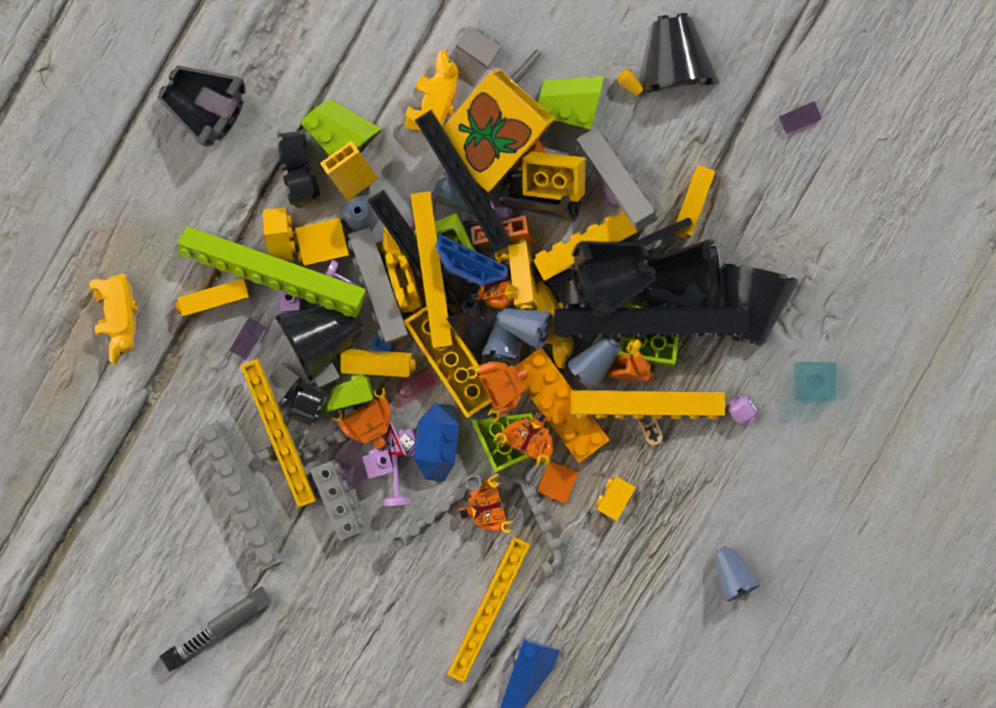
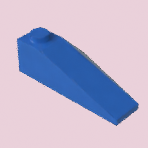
[500,638,560,708]

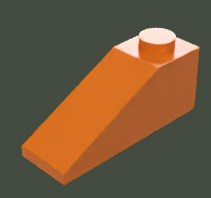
[471,215,534,246]

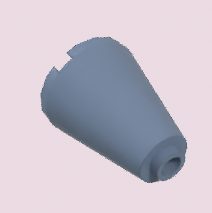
[431,170,471,213]
[341,195,379,232]
[497,308,553,349]
[482,319,520,364]
[568,336,621,389]
[714,546,760,602]

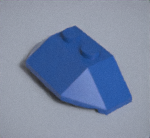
[436,234,508,286]
[413,403,459,482]

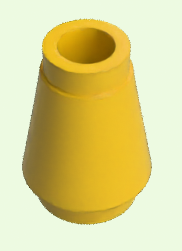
[616,68,644,96]

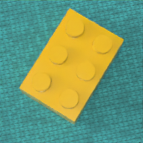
[523,151,585,202]

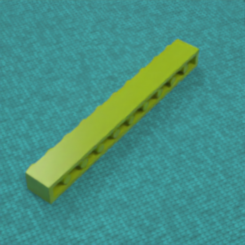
[178,226,366,318]

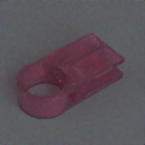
[397,367,436,398]

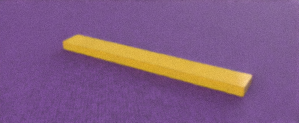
[410,191,452,348]
[240,358,317,508]
[447,536,531,683]

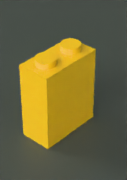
[320,141,379,201]
[293,218,350,267]

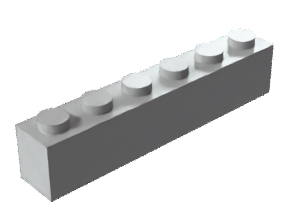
[576,127,658,232]
[346,227,408,345]

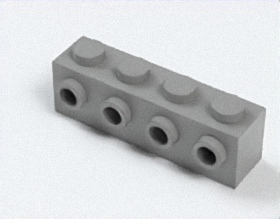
[310,459,364,541]

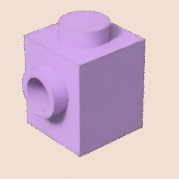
[279,290,302,312]
[362,448,394,479]

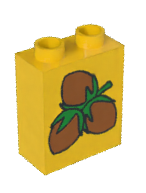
[435,68,556,192]

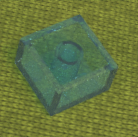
[794,362,836,401]

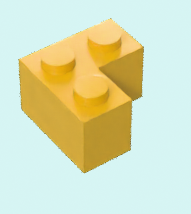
[263,207,296,261]

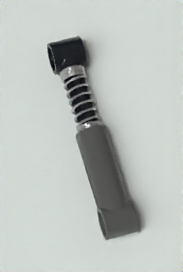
[159,586,273,672]

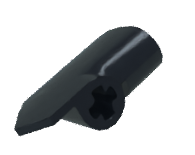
[446,299,490,348]

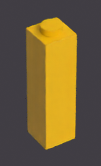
[675,165,715,239]
[508,238,538,310]
[176,278,251,317]
[341,349,416,377]

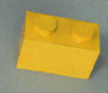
[595,476,636,521]

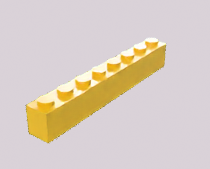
[570,391,725,419]

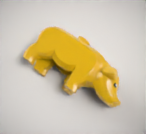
[404,49,459,132]
[377,227,422,313]
[89,274,138,365]
[514,281,575,369]

